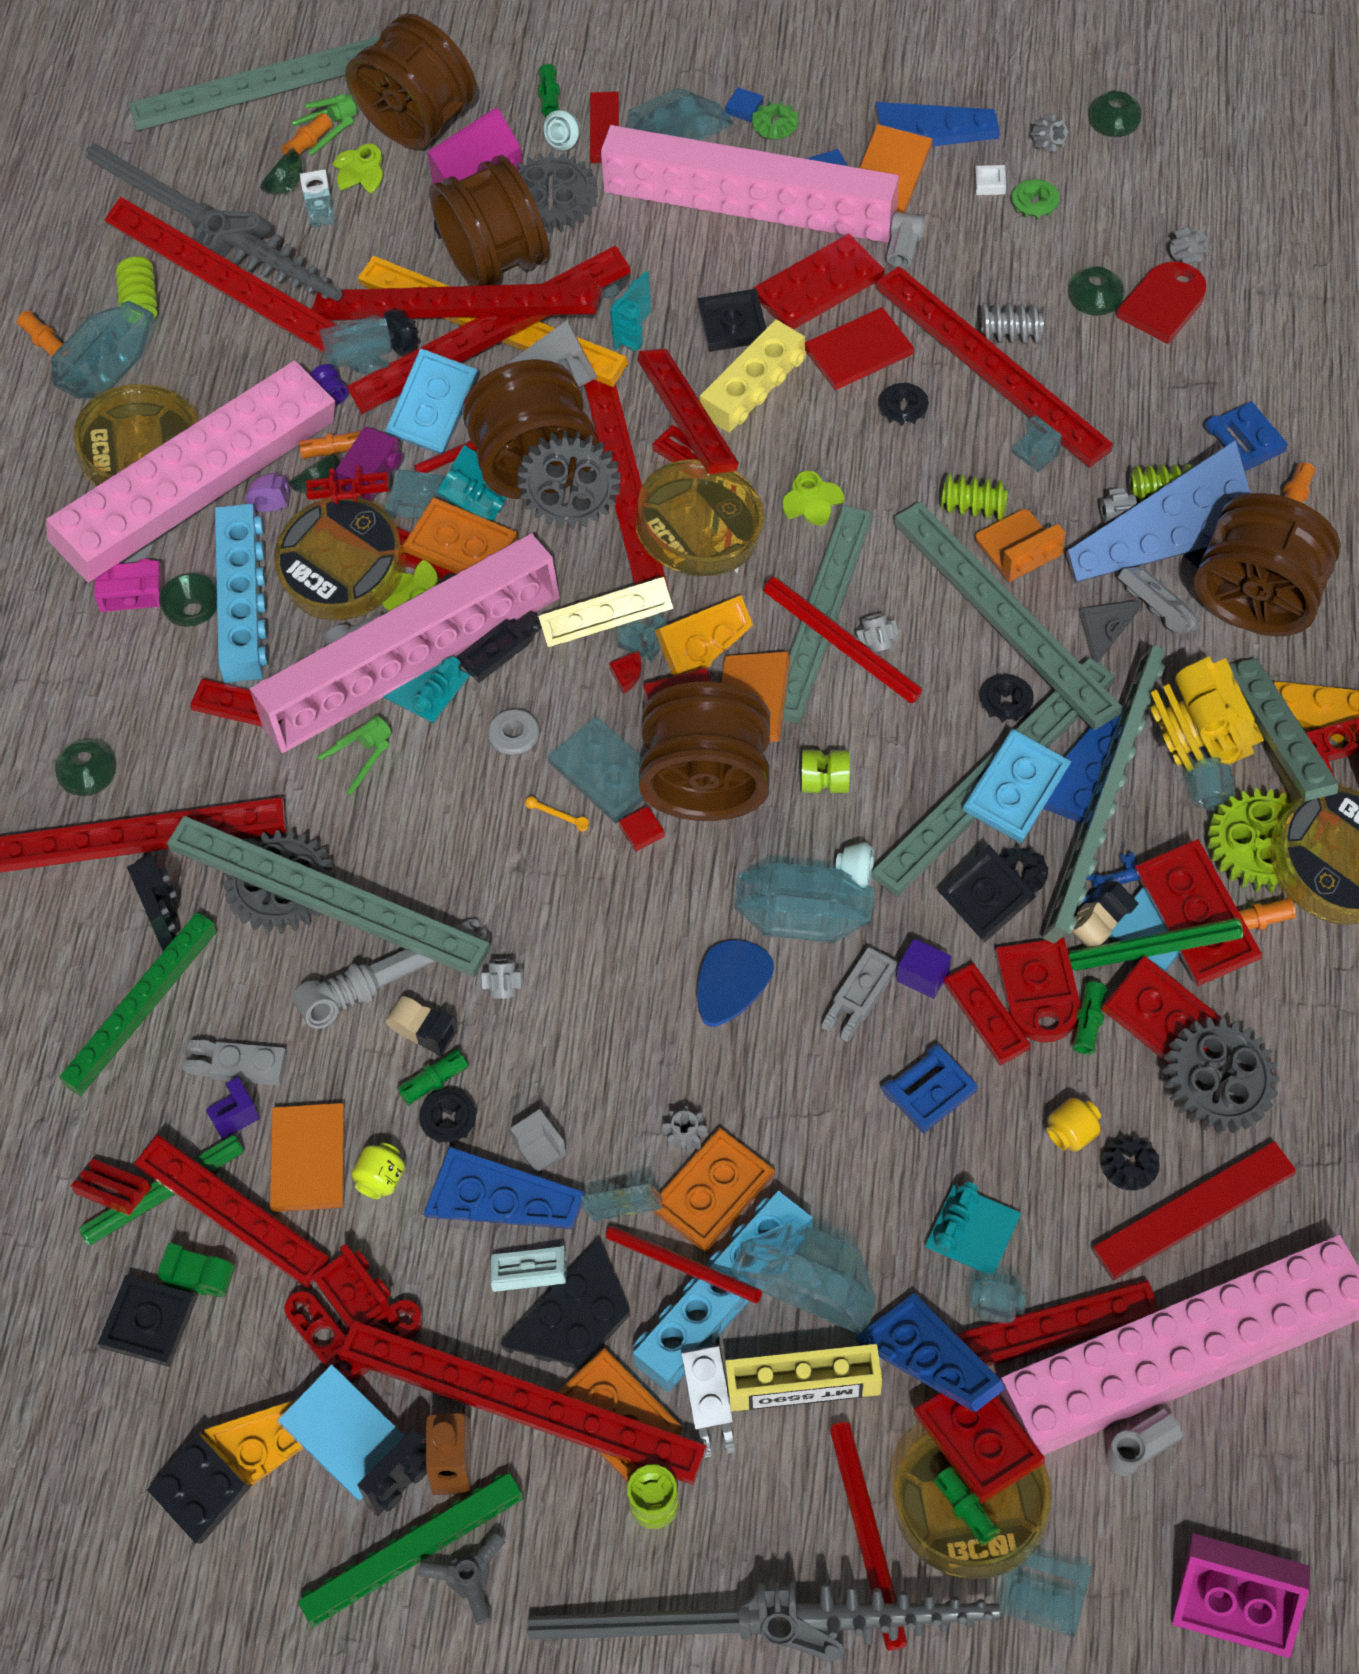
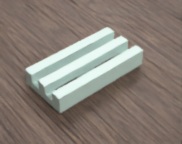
[491,1246,566,1292]

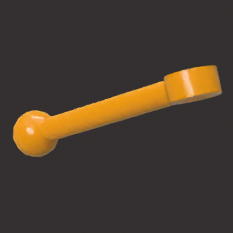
[525,796,589,832]

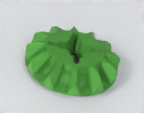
[752,101,798,139]
[1012,179,1060,219]

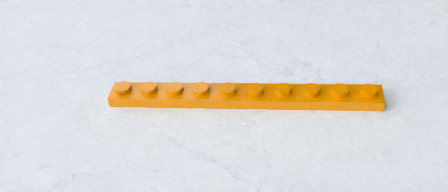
[358,255,628,387]

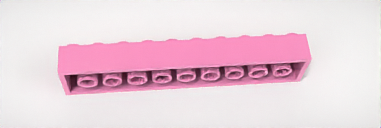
[601,125,899,243]
[46,360,335,583]
[249,533,560,754]
[999,1235,1359,1455]

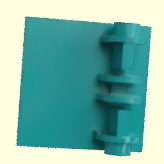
[610,270,651,351]
[436,445,507,522]
[383,656,470,723]
[925,1182,1022,1277]

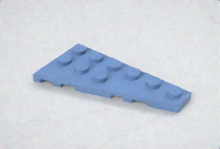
[1066,440,1251,583]

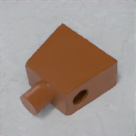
[426,1413,471,1495]

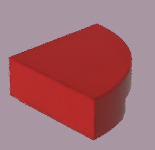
[609,651,642,694]

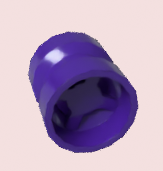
[309,364,349,406]

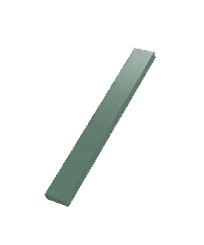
[783,505,873,724]

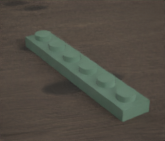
[1229,658,1338,802]

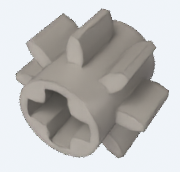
[1031,114,1069,152]
[1170,226,1208,264]
[1101,488,1137,523]
[856,613,899,652]
[481,959,523,999]
[662,1106,708,1154]

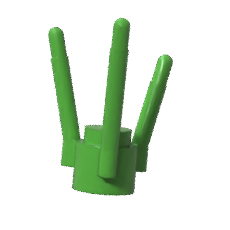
[292,93,357,155]
[317,715,392,795]

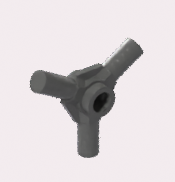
[418,1532,506,1625]

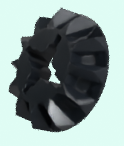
[383,308,419,357]
[879,383,929,426]
[981,674,1034,723]
[1000,844,1049,893]
[419,1090,476,1145]
[1101,1134,1160,1191]

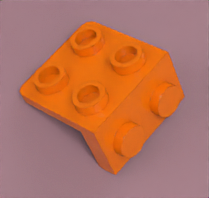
[976,509,1066,582]

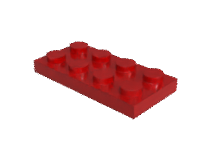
[752,233,885,330]
[1135,839,1262,987]

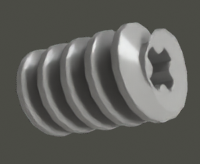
[981,303,1044,344]

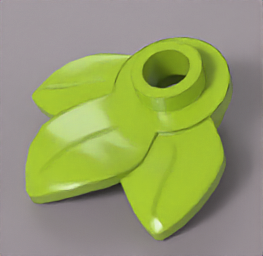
[332,143,383,194]
[783,471,845,526]
[381,560,438,611]

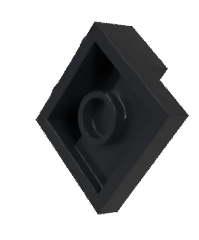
[126,856,179,951]

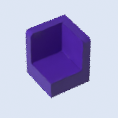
[897,939,952,999]
[206,1077,260,1139]

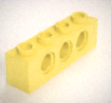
[700,319,806,433]

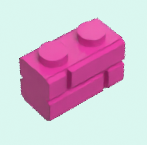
[94,559,165,612]

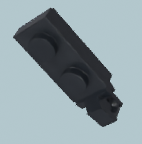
[457,610,542,683]

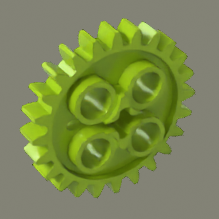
[1207,788,1322,893]

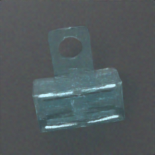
[319,315,391,374]

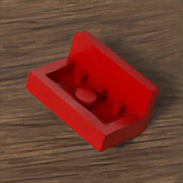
[311,1243,391,1330]

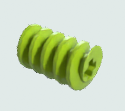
[115,256,157,325]
[1129,464,1192,503]
[941,473,1009,521]

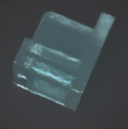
[1012,415,1062,472]
[617,615,667,662]

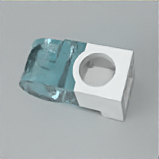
[300,169,335,227]

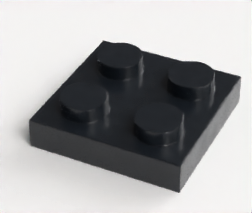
[697,288,767,352]
[938,845,1036,943]
[98,1275,197,1367]
[357,1429,427,1517]
[147,1432,252,1544]

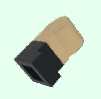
[1072,882,1139,947]
[386,996,457,1057]

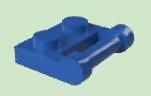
[1205,401,1288,471]
[881,1044,978,1134]

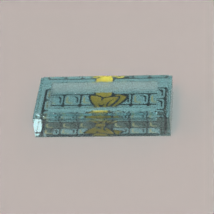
[581,1183,663,1221]

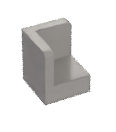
[510,1109,566,1174]

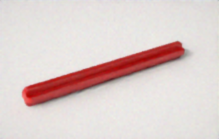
[763,577,923,704]
[830,1421,907,1651]

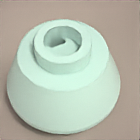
[543,110,581,151]
[836,842,874,889]

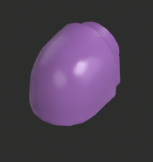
[246,472,290,512]

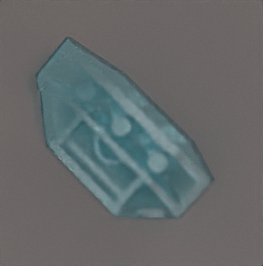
[625,88,733,140]
[51,301,154,399]
[735,862,875,943]
[730,1220,877,1334]

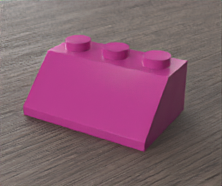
[427,107,523,184]
[1172,1533,1310,1658]

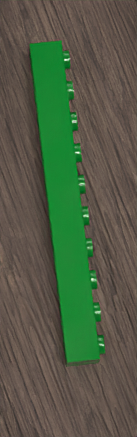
[59,912,217,1097]
[297,1472,523,1628]

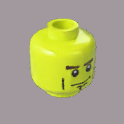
[351,1143,405,1199]

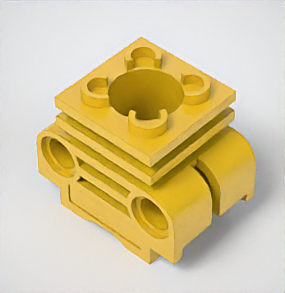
[1150,656,1264,774]

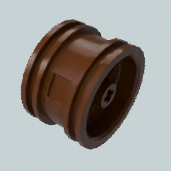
[462,359,598,500]
[639,682,770,821]

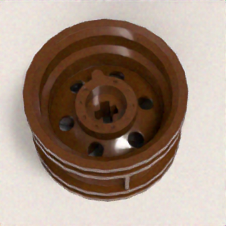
[345,13,477,150]
[429,155,549,286]
[1194,493,1341,637]

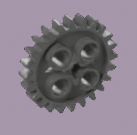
[517,152,598,233]
[517,430,621,529]
[223,830,336,934]
[1162,1017,1280,1134]

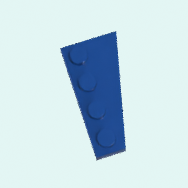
[875,102,1000,147]
[1043,715,1120,823]
[423,1147,586,1229]
[855,1293,1005,1412]

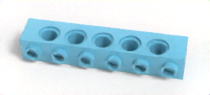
[215,504,268,683]
[633,1191,812,1393]

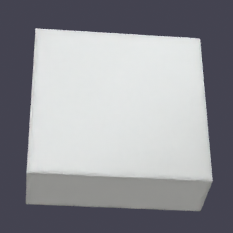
[975,165,1006,195]

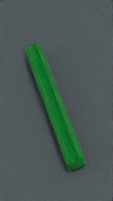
[1069,918,1243,971]
[79,1135,244,1245]

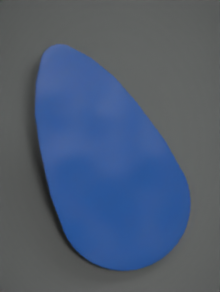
[697,940,774,1027]

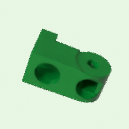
[157,1243,235,1297]

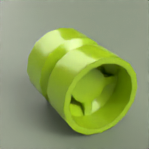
[802,749,850,794]
[627,1465,679,1529]

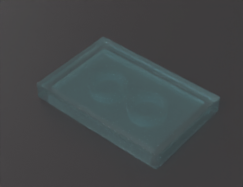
[547,717,644,824]

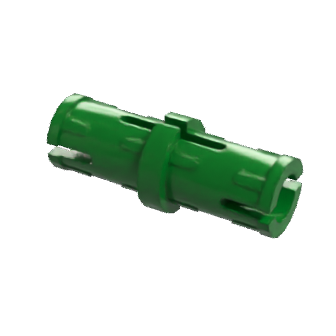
[537,64,560,117]
[1072,981,1107,1055]
[396,1049,469,1106]
[933,1467,1001,1546]

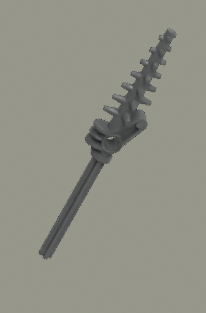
[86,144,342,301]
[527,1581,1001,1661]

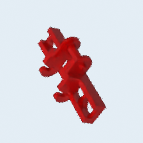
[306,465,389,505]

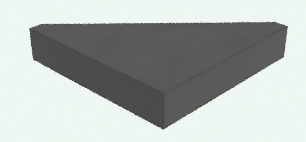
[1079,600,1140,663]

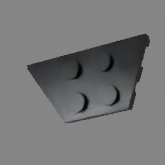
[501,1240,630,1370]

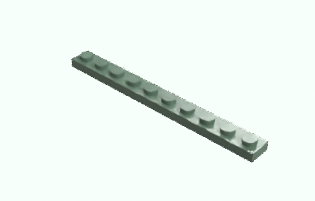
[128,36,380,131]
[894,502,1122,730]
[1042,645,1165,944]
[872,657,1115,898]
[167,816,490,977]

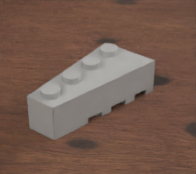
[466,320,598,395]

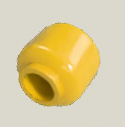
[1046,1098,1101,1152]

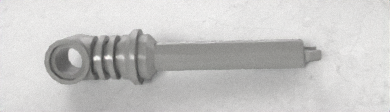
[293,919,487,1029]

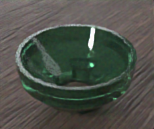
[1088,90,1142,137]
[259,147,304,195]
[1068,266,1124,316]
[288,451,341,494]
[159,573,217,627]
[55,739,117,796]

